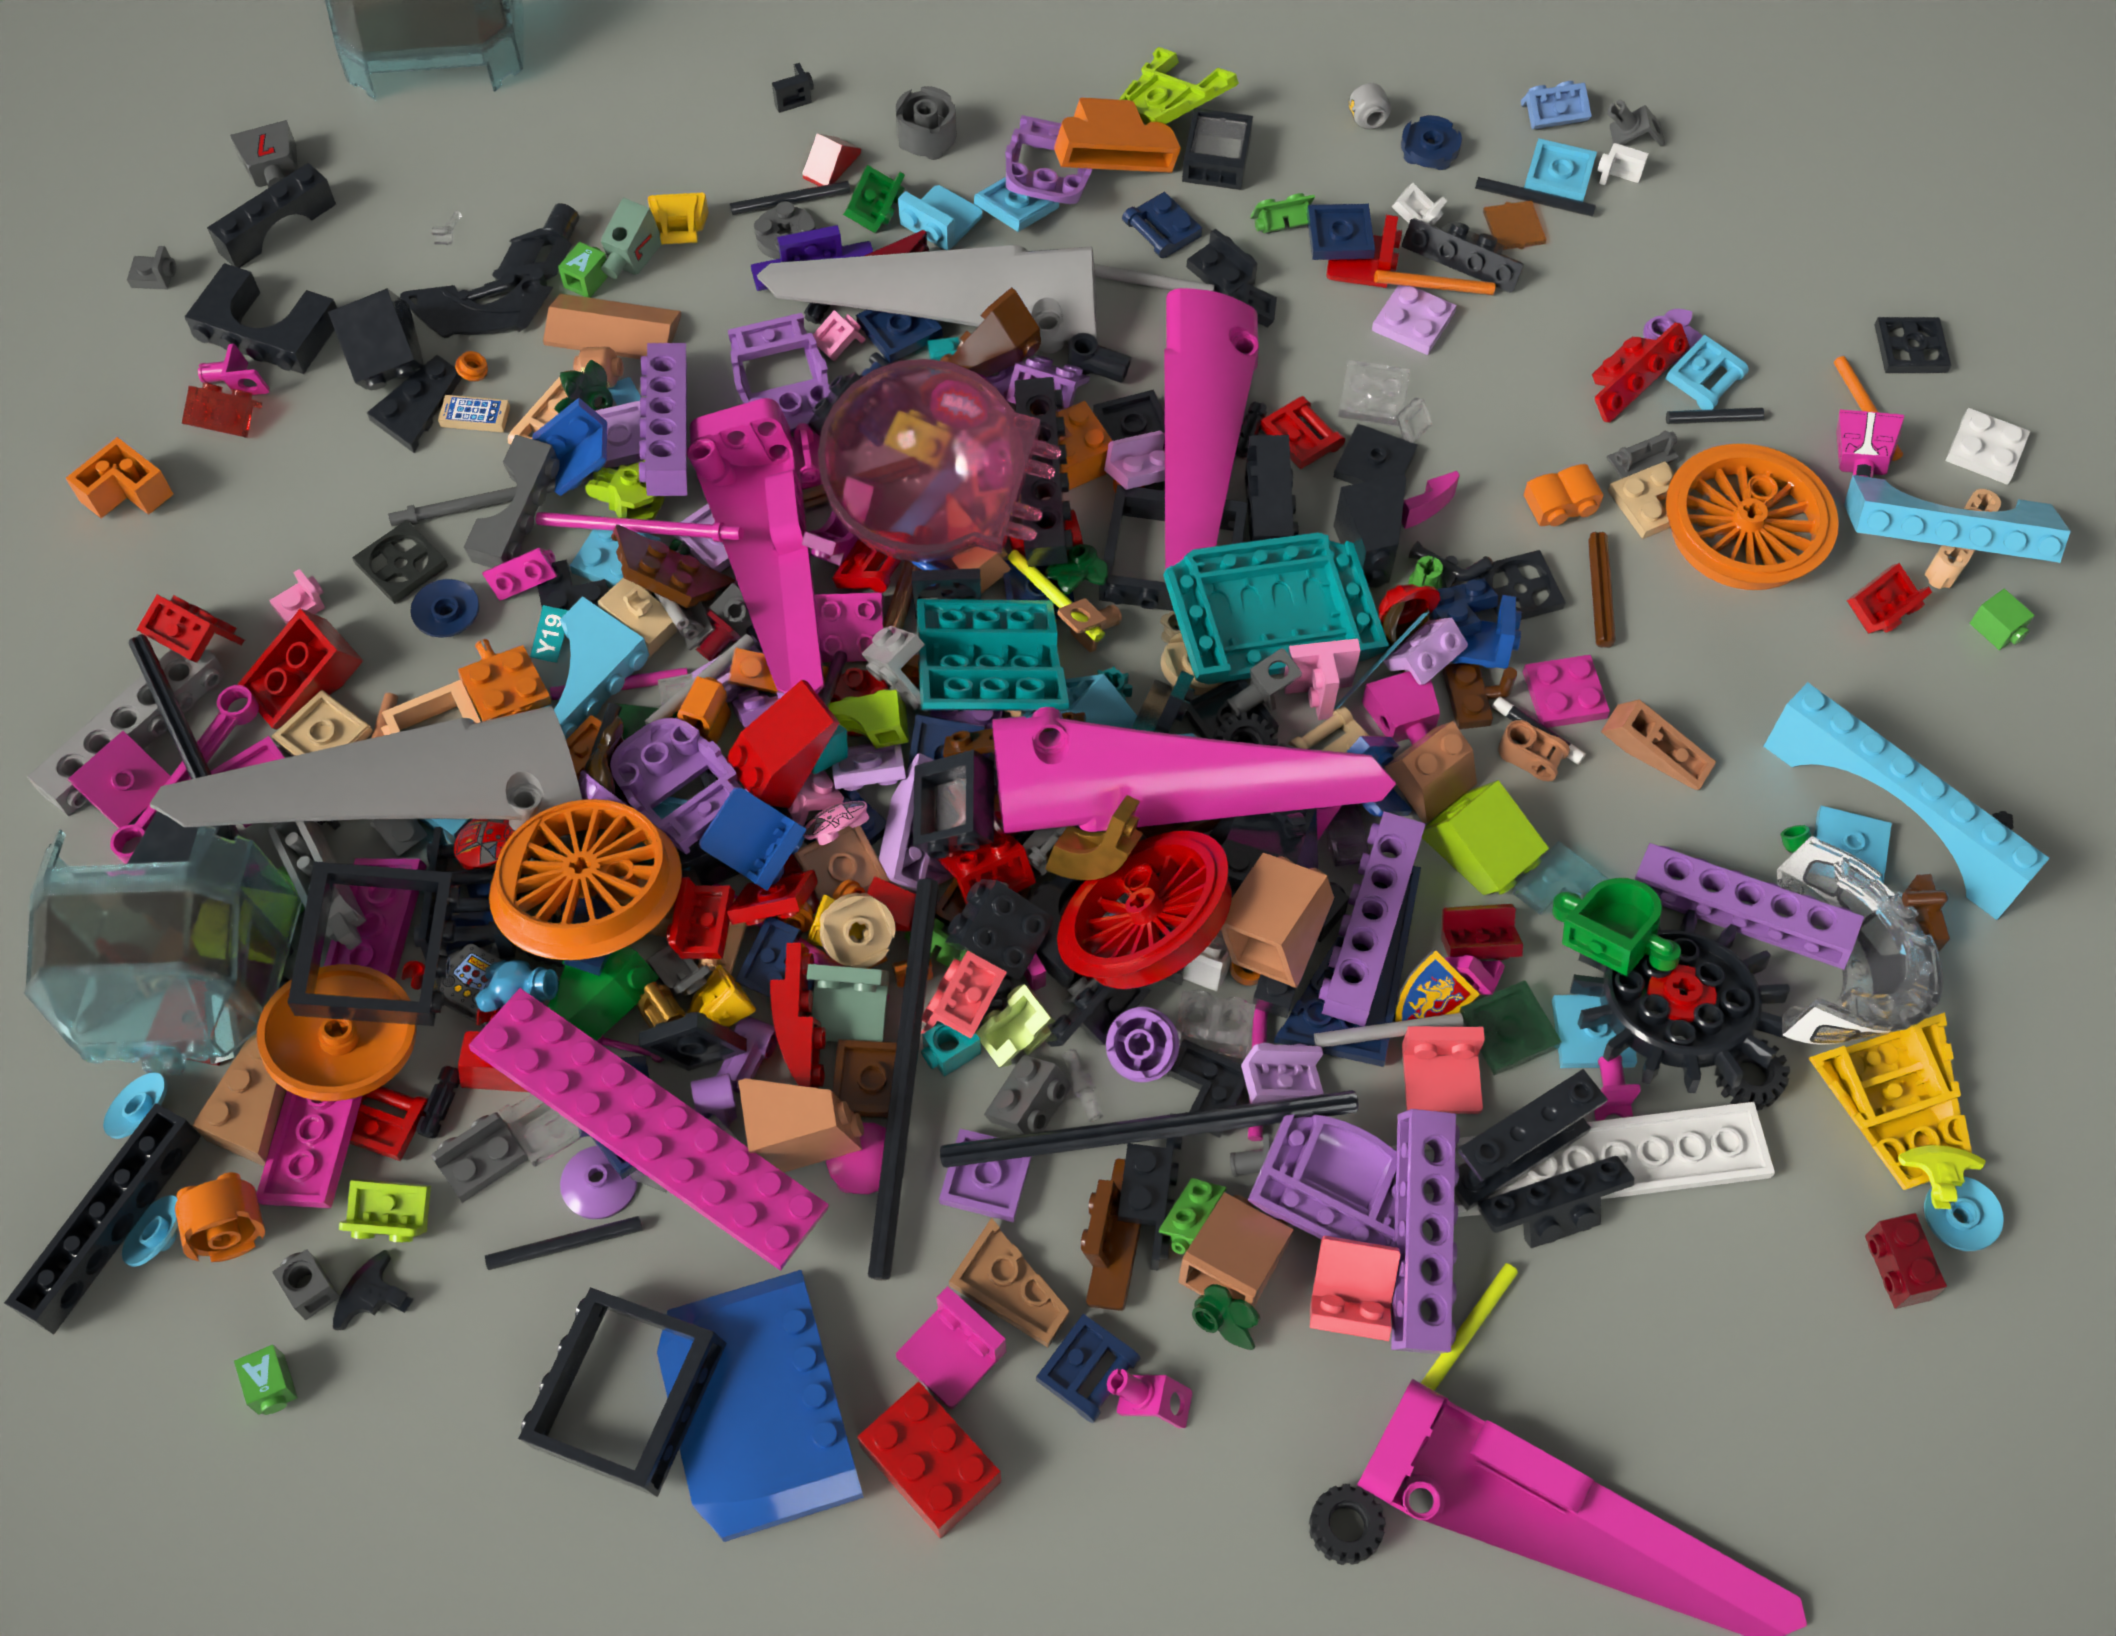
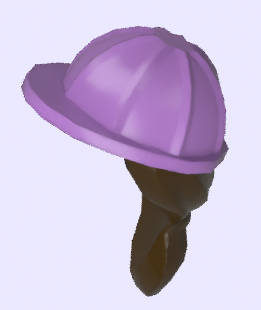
[578,716,633,808]

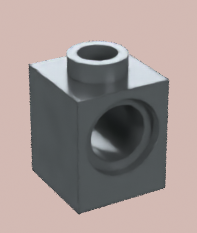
[272,1249,340,1320]

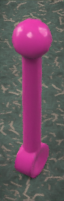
[597,1035,665,1063]

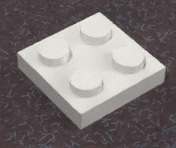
[1945,408,2030,485]

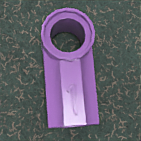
[716,1016,778,1093]
[691,1073,737,1130]

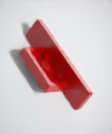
[1592,322,1690,423]

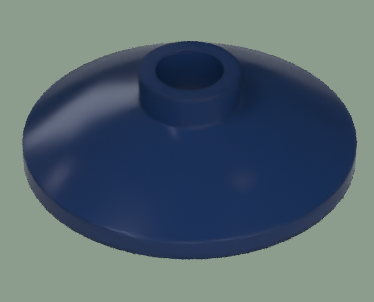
[410,579,479,638]

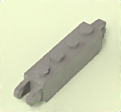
[268,821,367,951]

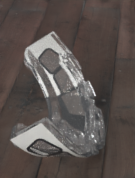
[1777,836,1943,1045]

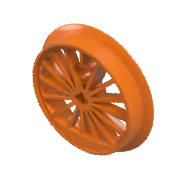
[1666,444,1839,590]
[489,799,682,960]

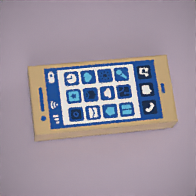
[438,395,510,433]

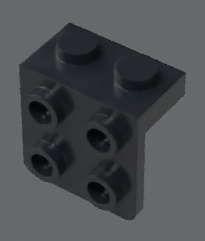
[945,879,1053,979]

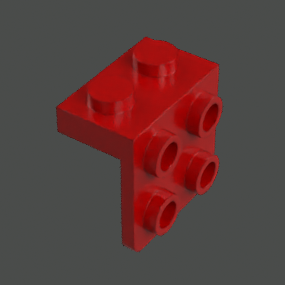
[1326,215,1402,288]

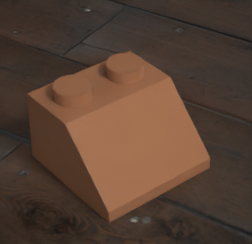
[1384,721,1477,823]

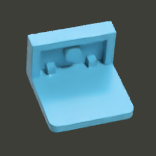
[898,185,983,250]

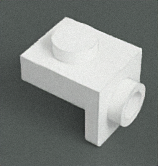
[1597,143,1649,185]
[1391,183,1447,225]

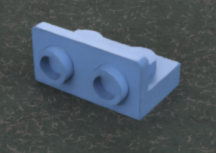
[1521,81,1592,130]

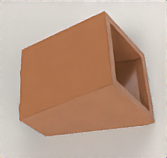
[1221,853,1334,988]
[738,1078,864,1172]
[1178,1192,1294,1307]

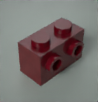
[1865,1213,1947,1309]

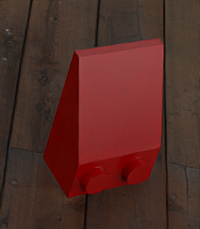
[237,608,363,730]
[726,680,840,808]

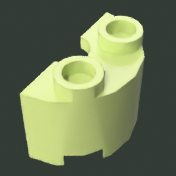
[975,984,1055,1068]

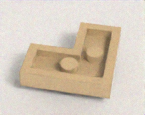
[1608,461,1675,539]

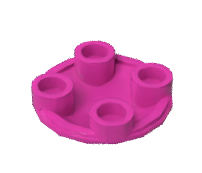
[826,1122,886,1194]

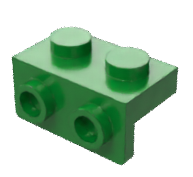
[843,165,905,233]

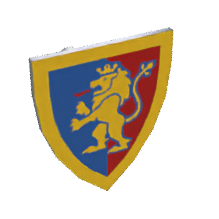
[1394,949,1480,1022]

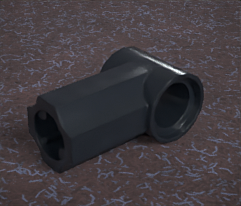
[1067,333,1132,383]

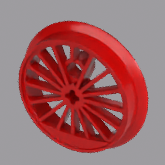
[1057,831,1232,989]

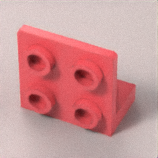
[921,950,1007,1039]
[1402,1026,1485,1114]
[1310,1236,1400,1341]

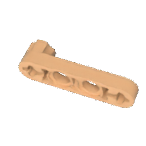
[1925,489,2001,589]

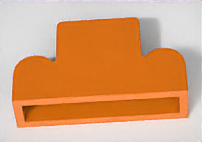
[1054,97,1181,173]

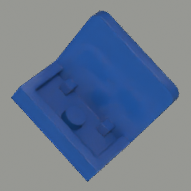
[1451,595,1521,669]
[699,787,807,891]

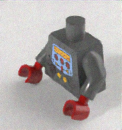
[401,943,517,1027]

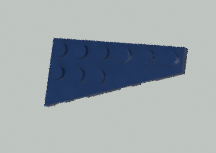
[1274,865,1421,1067]

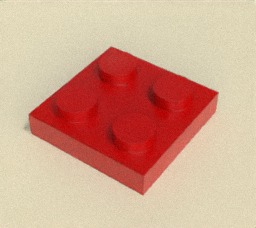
[727,869,818,926]

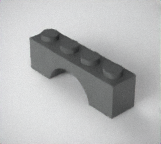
[464,435,560,568]

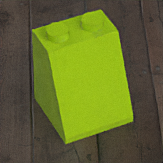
[1422,780,1549,895]

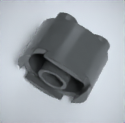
[896,86,957,160]

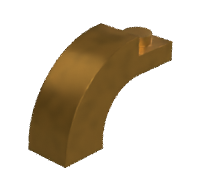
[1045,795,1143,880]

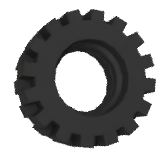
[1309,1484,1386,1565]

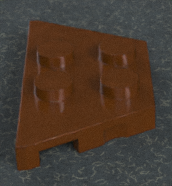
[611,524,735,608]

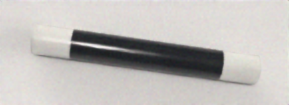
[1492,697,1586,765]

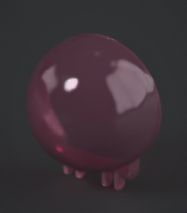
[818,359,1061,563]

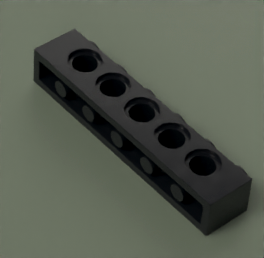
[1014,377,1073,567]
[4,1103,201,1335]

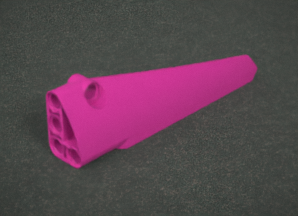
[1164,288,1259,570]
[687,398,825,694]
[992,707,1396,833]
[1357,1378,1807,1636]

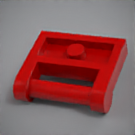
[1260,396,1346,470]
[832,534,915,593]
[349,1086,429,1161]

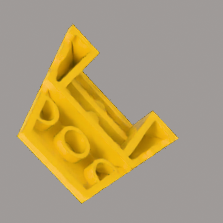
[1809,1012,1972,1190]

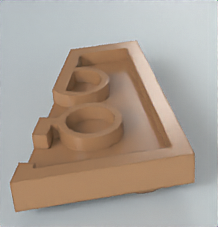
[949,1218,1069,1348]

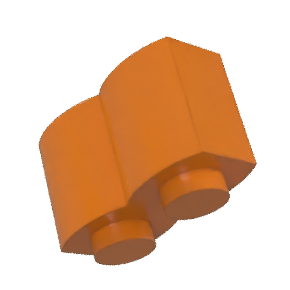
[1523,464,1604,526]
[677,676,731,745]

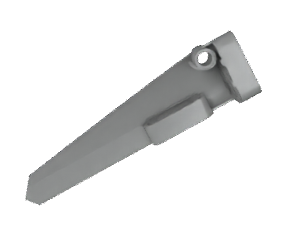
[757,245,1097,353]
[150,706,582,831]

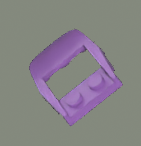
[1005,115,1092,204]
[728,313,831,433]
[610,718,749,854]

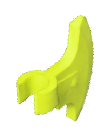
[1898,1145,1986,1209]

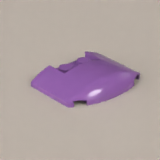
[1248,1114,1397,1247]

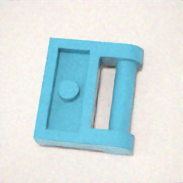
[1665,335,1749,410]

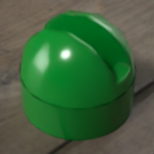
[1780,825,1812,853]

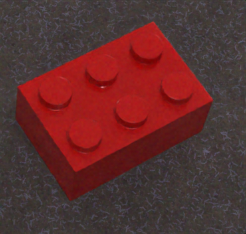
[857,1381,1001,1539]

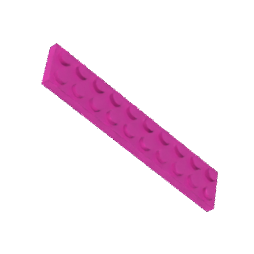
[256,858,426,1208]
[469,988,829,1271]

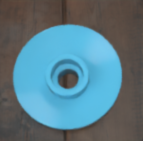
[103,1073,168,1139]
[1924,1176,2004,1251]
[122,1195,178,1267]

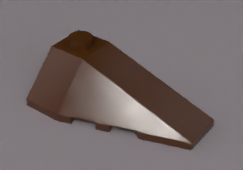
[919,287,1041,403]

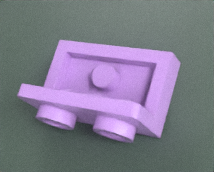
[1241,1043,1324,1103]

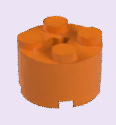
[175,1172,265,1262]

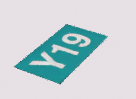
[530,605,568,663]

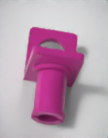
[197,343,270,397]
[1594,1055,1641,1121]
[1107,1369,1192,1428]

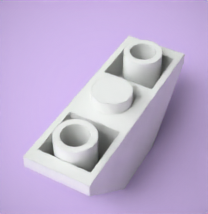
[1183,930,1232,991]

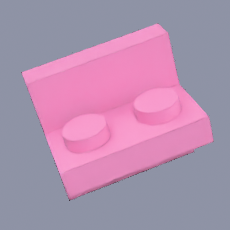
[1284,639,1360,720]

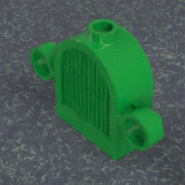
[1552,878,1681,976]

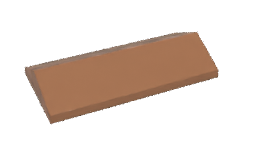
[543,294,681,359]

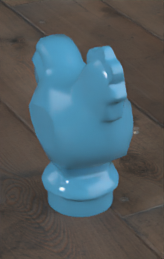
[475,960,558,1012]

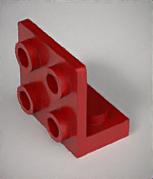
[136,594,245,663]
[937,828,1036,905]

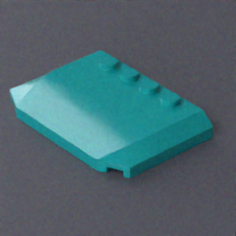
[1163,533,1389,685]

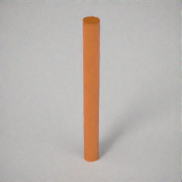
[1374,270,1495,295]
[1834,356,1903,461]

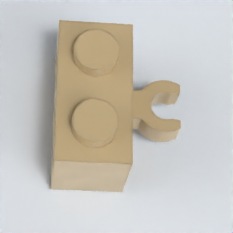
[598,577,677,658]

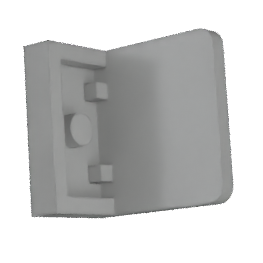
[862,626,930,713]

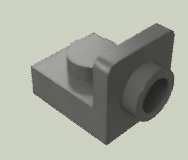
[127,246,176,290]

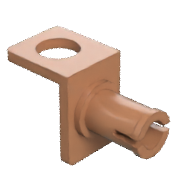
[1057,598,1122,652]

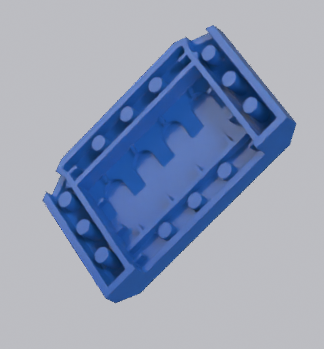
[657,1270,864,1542]

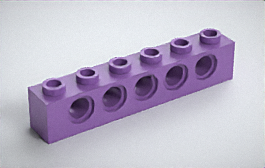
[639,343,687,496]
[1318,811,1425,1026]
[1635,843,1864,970]
[1391,1109,1460,1354]

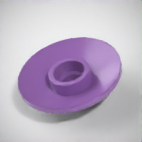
[560,1146,638,1219]

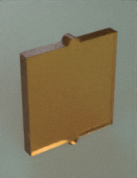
[1483,200,1546,250]

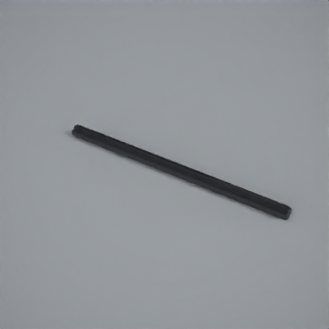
[128,634,294,960]
[868,878,939,1281]
[940,1090,1359,1168]

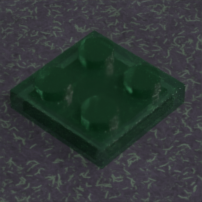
[1459,980,1562,1076]

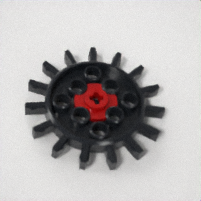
[1570,909,1792,1093]

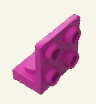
[814,593,884,663]
[896,1286,1006,1409]

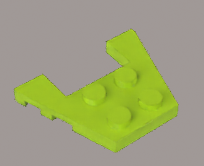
[1119,47,1239,124]

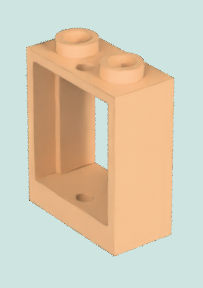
[381,680,481,735]

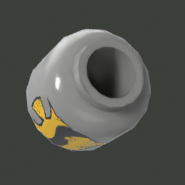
[1348,83,1391,129]

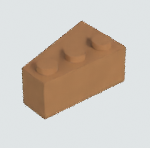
[192,1027,287,1166]

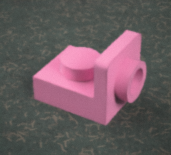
[813,310,866,361]
[269,569,325,625]

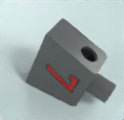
[230,120,298,188]

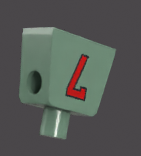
[601,197,661,279]

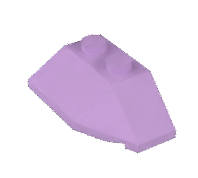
[879,753,961,891]

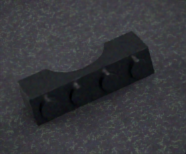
[207,163,336,268]

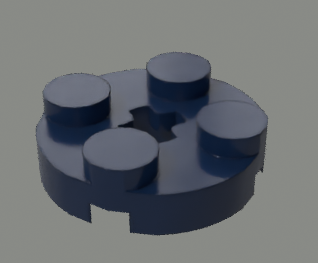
[1401,115,1462,170]

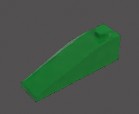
[547,946,659,1041]

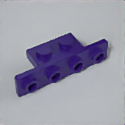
[751,225,873,291]

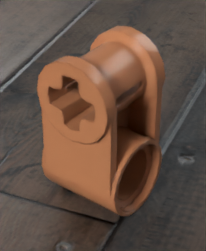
[1498,720,1570,782]

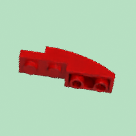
[770,943,826,1088]

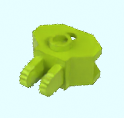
[585,460,664,520]

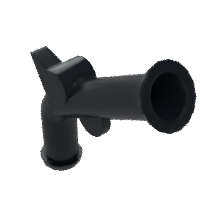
[1408,541,1494,588]

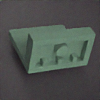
[807,964,890,1042]

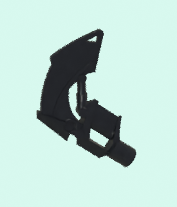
[400,203,580,338]

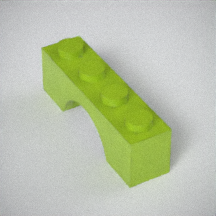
[829,689,909,749]

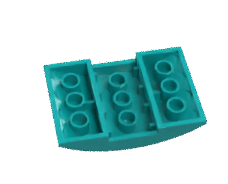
[917,599,1069,711]

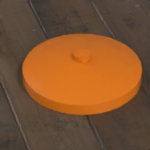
[257,964,417,1101]

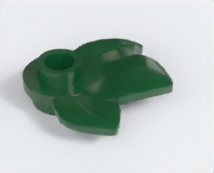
[554,360,613,414]
[1044,544,1108,595]
[1192,1284,1261,1350]

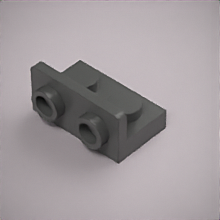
[431,1112,528,1203]

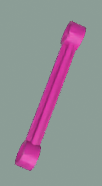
[110,685,259,865]

